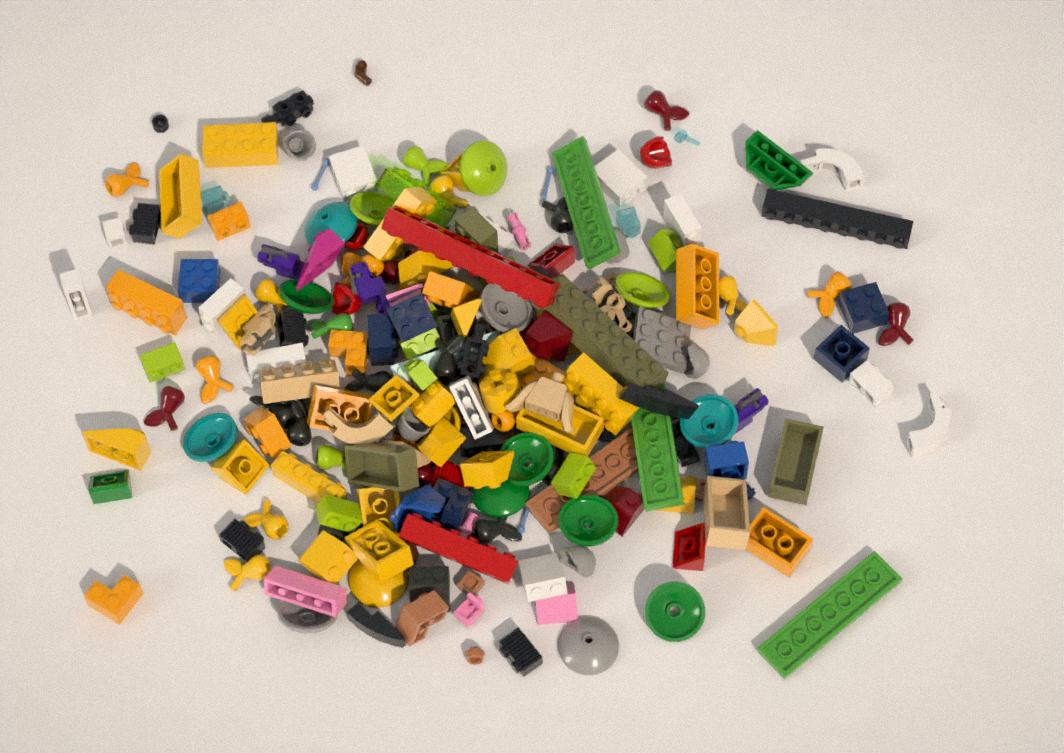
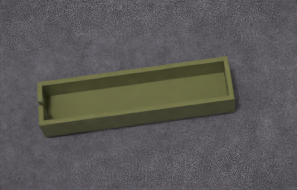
[530,274,669,390]

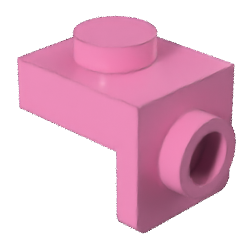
[453,592,484,628]

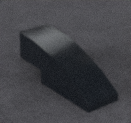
[347,602,406,648]

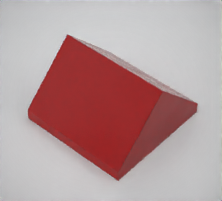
[528,243,575,278]
[673,522,706,571]

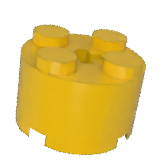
[479,369,521,414]

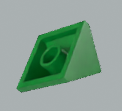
[88,470,132,504]

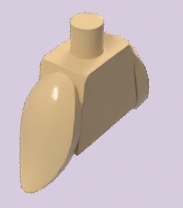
[505,372,574,433]

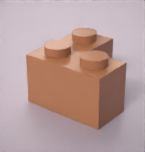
[396,590,449,647]

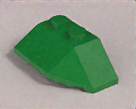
[745,130,813,190]

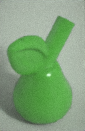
[309,313,353,339]

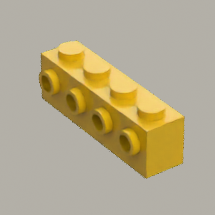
[271,451,347,503]

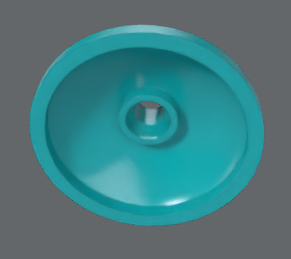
[305,202,358,245]
[680,394,739,449]
[183,413,238,462]

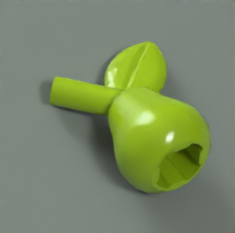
[402,146,449,186]
[316,445,347,473]

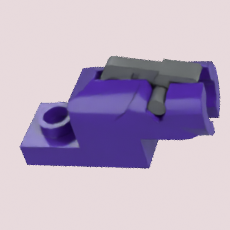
[257,244,314,283]
[349,262,388,314]
[710,388,769,435]

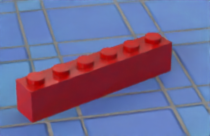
[398,513,518,584]

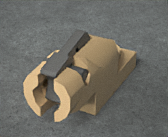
[582,271,618,308]
[239,305,277,356]

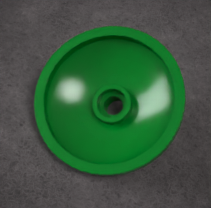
[278,280,334,314]
[499,432,554,487]
[471,481,529,517]
[558,495,618,546]
[645,581,705,642]

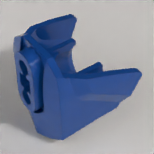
[390,484,445,534]

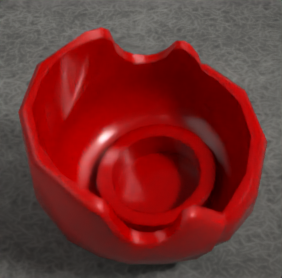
[344,223,369,250]

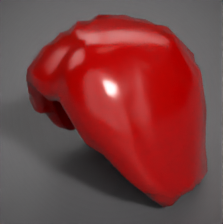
[640,136,672,169]
[331,282,361,315]

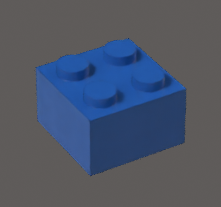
[178,259,221,303]
[704,441,749,479]

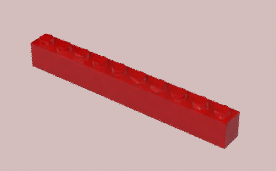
[381,205,560,308]

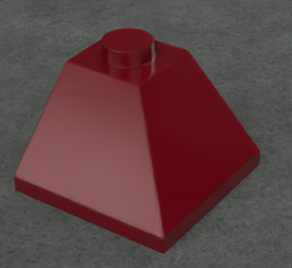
[524,310,573,361]
[604,486,644,537]

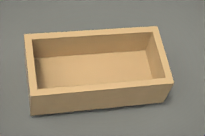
[258,358,340,404]
[703,476,750,550]

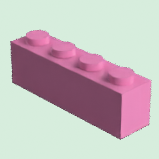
[264,566,347,617]

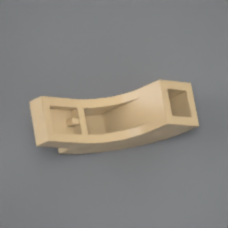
[323,406,394,444]

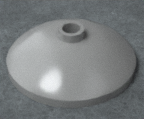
[480,283,532,333]
[278,600,338,634]
[559,617,619,675]

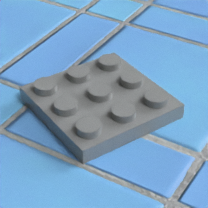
[633,306,691,374]

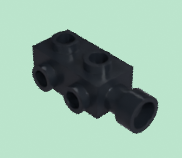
[261,90,314,127]
[457,323,489,382]

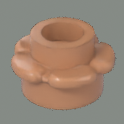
[465,646,485,665]

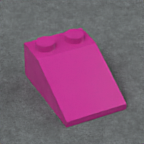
[296,228,345,291]

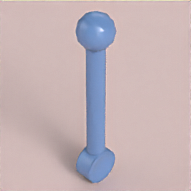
[311,158,330,191]
[542,167,554,200]
[517,496,533,534]

